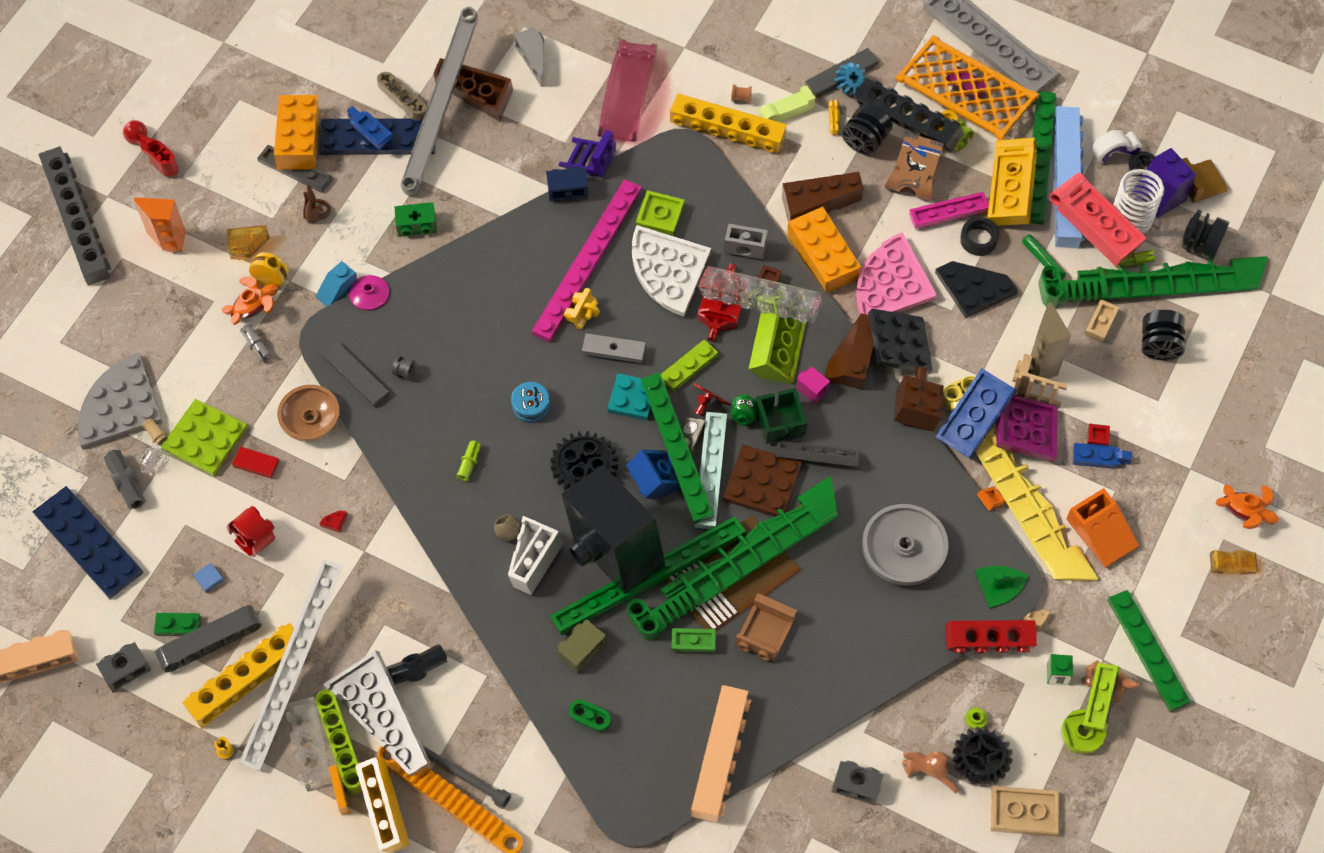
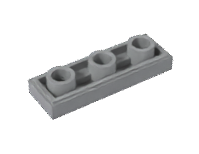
[582,333,646,363]

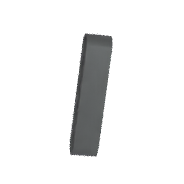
[155,605,262,673]

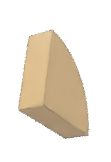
[1022,610,1051,632]

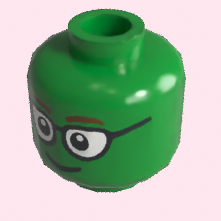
[730,394,757,425]

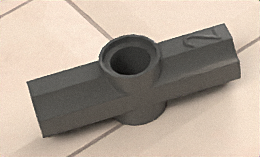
[104,450,146,509]

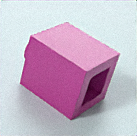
[797,366,830,404]

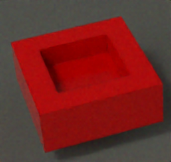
[1087,423,1110,446]

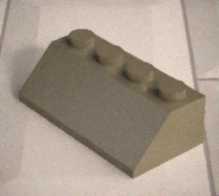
[1028,302,1071,384]

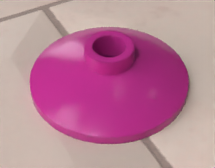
[349,275,389,311]

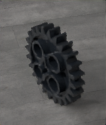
[550,431,618,490]

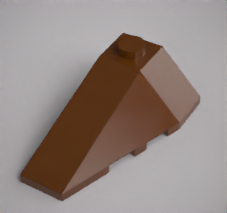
[824,313,874,390]

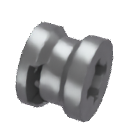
[392,356,415,380]

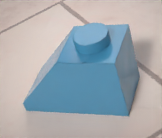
[316,261,357,307]

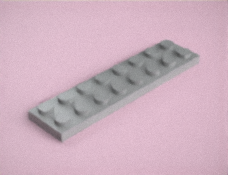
[923,0,1059,92]

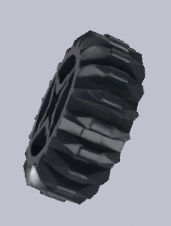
[952,726,1013,786]

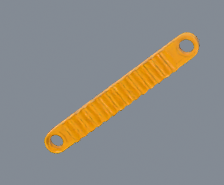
[378,746,523,853]

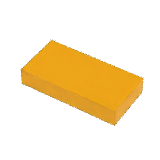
[329,765,350,815]

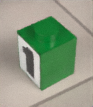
[1047,654,1073,685]

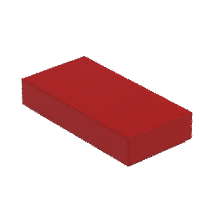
[232,446,280,479]

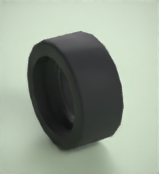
[960,217,999,256]

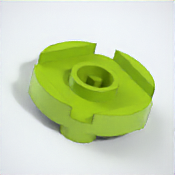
[1061,709,1107,754]

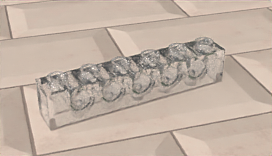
[698,266,823,323]

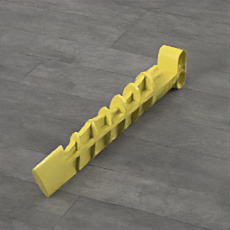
[943,376,1098,581]

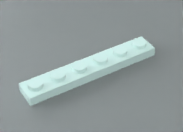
[694,412,727,529]

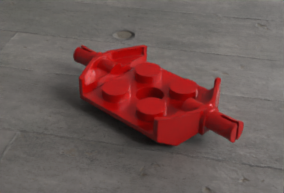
[698,263,747,342]

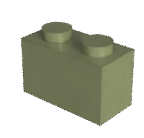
[557,619,606,674]

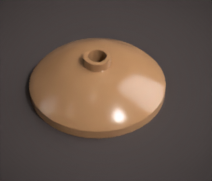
[277,385,340,441]

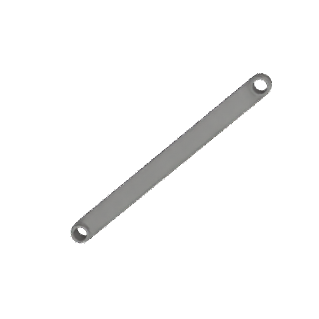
[401,7,478,196]

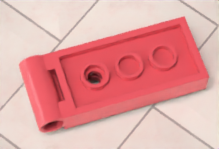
[1050,173,1147,266]

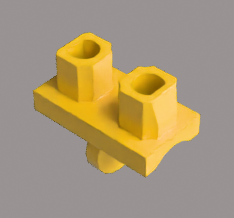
[564,288,600,329]

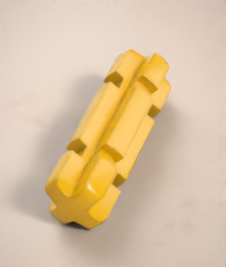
[829,100,840,135]

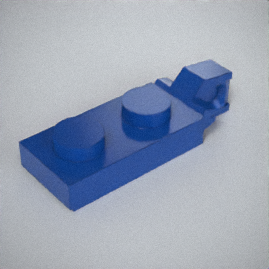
[347,106,393,149]
[1072,443,1132,469]

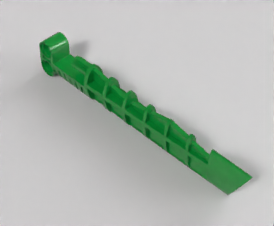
[1038,256,1268,307]
[627,477,838,641]

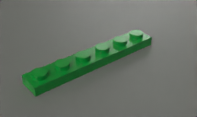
[1107,590,1191,712]

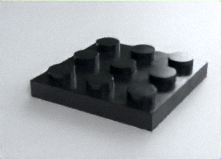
[868,308,933,373]

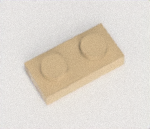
[1084,300,1119,342]

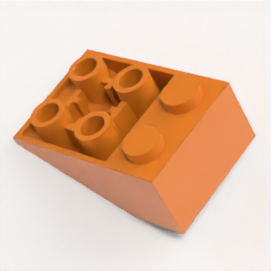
[1066,488,1139,568]

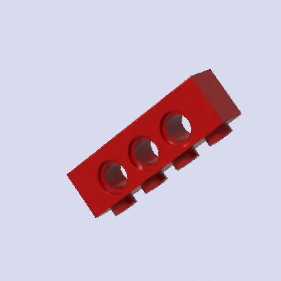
[945,620,1037,653]

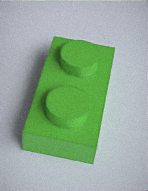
[672,628,716,653]

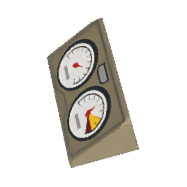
[681,418,705,456]

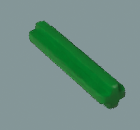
[1022,234,1066,280]

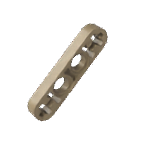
[377,72,427,121]

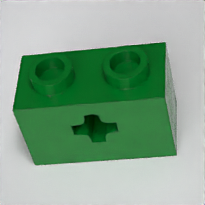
[394,202,437,237]

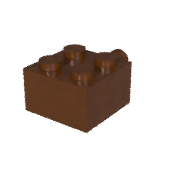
[894,366,944,432]

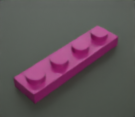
[909,191,989,229]

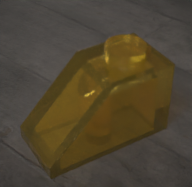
[227,225,270,260]

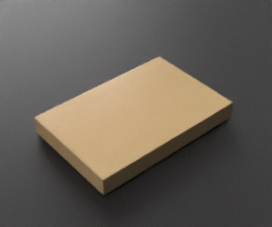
[990,786,1059,837]

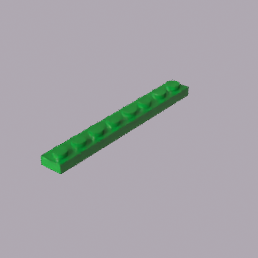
[1030,91,1057,225]
[641,372,714,524]

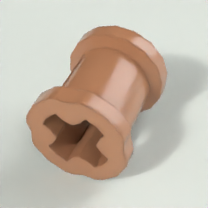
[731,84,752,104]

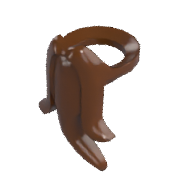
[303,184,331,223]

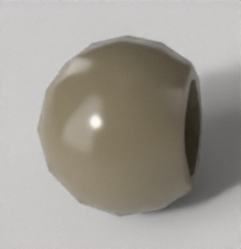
[494,514,520,541]

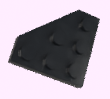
[935,261,1018,318]

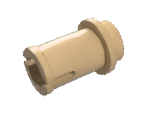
[142,418,167,445]

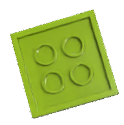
[161,399,248,476]

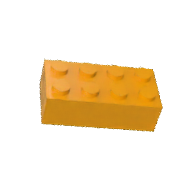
[274,95,320,170]
[787,207,861,293]

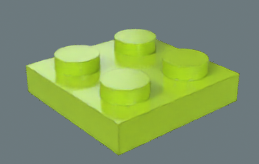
[636,190,685,236]

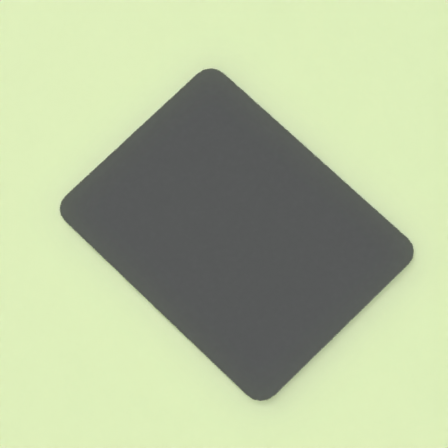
[299,129,1042,847]

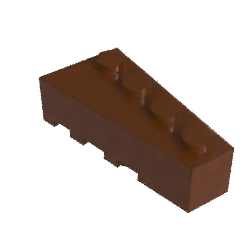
[433,58,513,122]
[782,172,864,222]

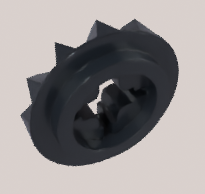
[1128,151,1156,177]

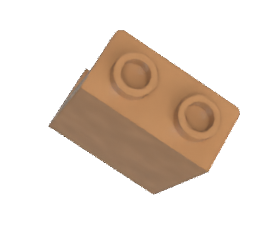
[735,593,797,662]

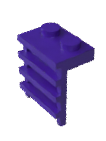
[559,130,616,178]

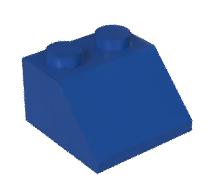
[626,450,681,499]

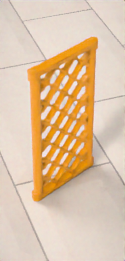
[895,35,1039,140]

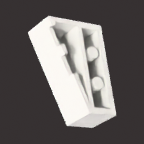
[508,516,564,595]

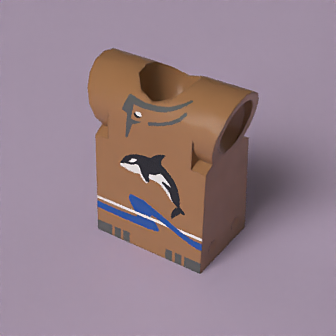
[885,133,944,201]

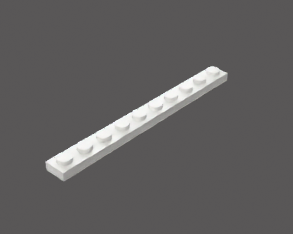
[239,559,343,771]

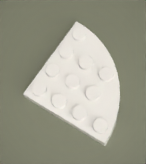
[632,225,711,317]

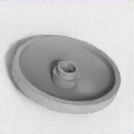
[862,504,948,586]

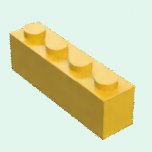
[356,757,410,853]

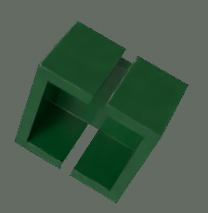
[756,388,808,444]

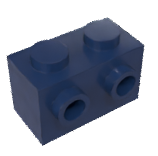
[546,167,588,202]

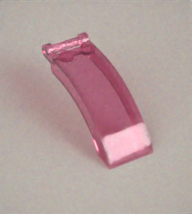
[598,39,657,142]

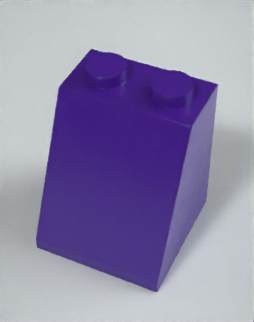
[1132,148,1196,219]

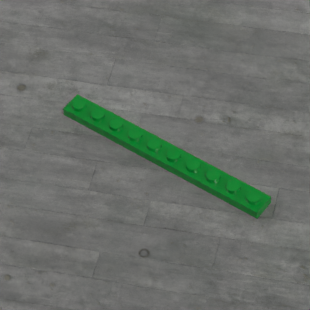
[550,516,746,635]

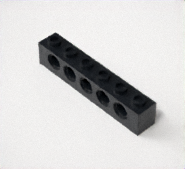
[853,78,964,152]

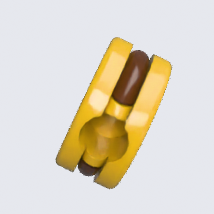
[249,252,289,288]

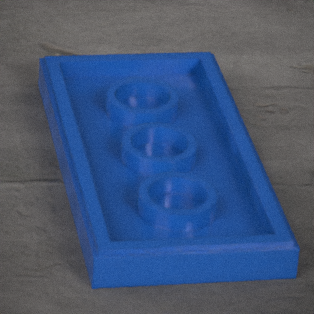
[936,368,1017,460]

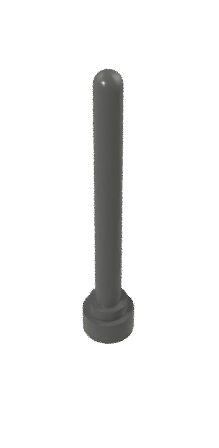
[423,746,512,809]

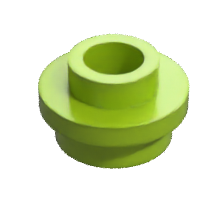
[965,708,987,729]

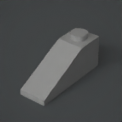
[514,26,545,86]

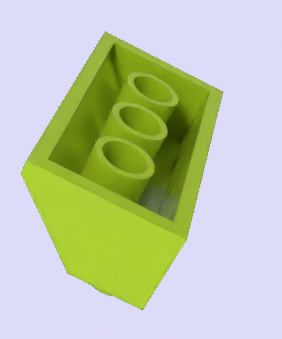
[749,295,808,384]

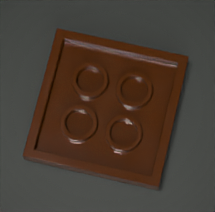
[723,444,802,517]

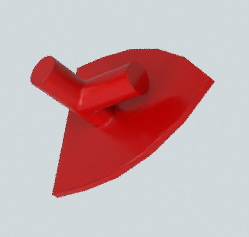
[692,383,731,416]

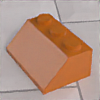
[134,197,186,252]

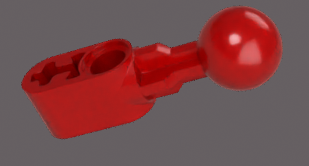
[123,120,178,177]

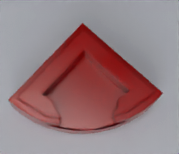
[319,510,348,533]

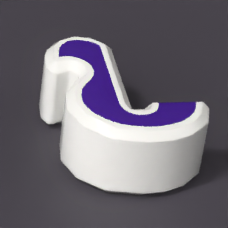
[1092,130,1142,164]

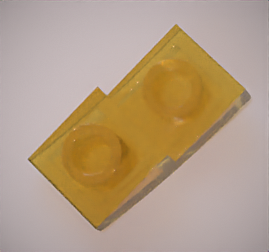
[1209,550,1258,574]

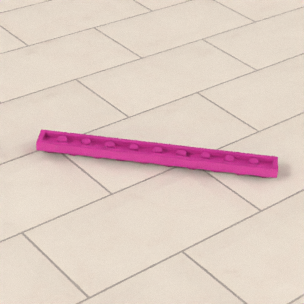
[532,179,642,343]

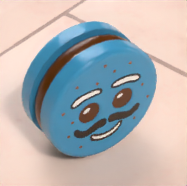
[511,382,550,423]

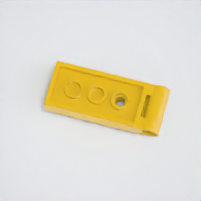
[988,138,1037,226]

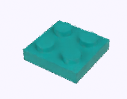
[607,374,651,421]

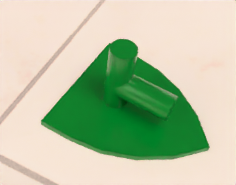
[974,566,1028,609]

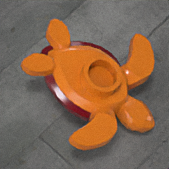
[222,276,278,325]
[1216,485,1279,529]

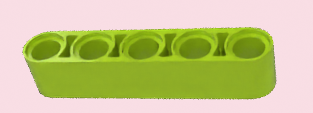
[316,690,363,795]

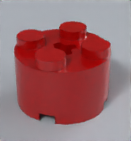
[227,506,275,557]

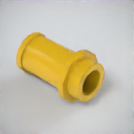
[214,737,234,759]

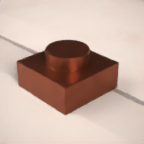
[756,265,782,291]

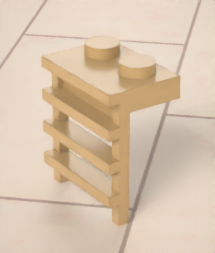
[1012,354,1068,407]

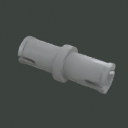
[240,324,272,362]

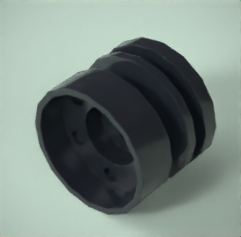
[841,103,893,155]
[1181,209,1230,260]
[1142,310,1186,361]

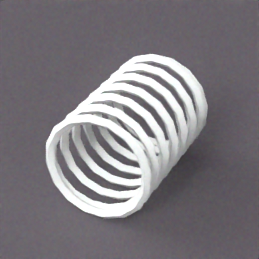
[1113,169,1164,234]

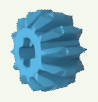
[834,62,868,96]

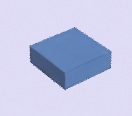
[193,563,224,593]

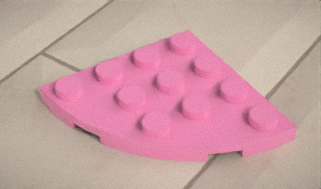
[856,232,937,316]

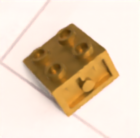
[1182,157,1228,203]

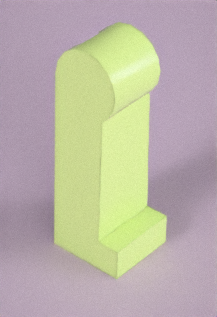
[759,85,815,122]

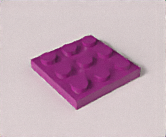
[996,395,1057,462]

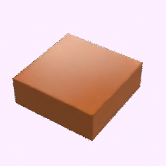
[977,486,1006,511]

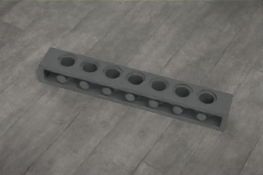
[38,146,111,286]

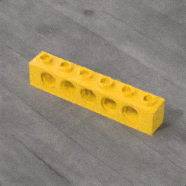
[670,93,787,153]
[182,623,294,729]

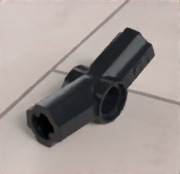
[387,644,447,685]

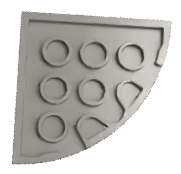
[78,352,162,449]

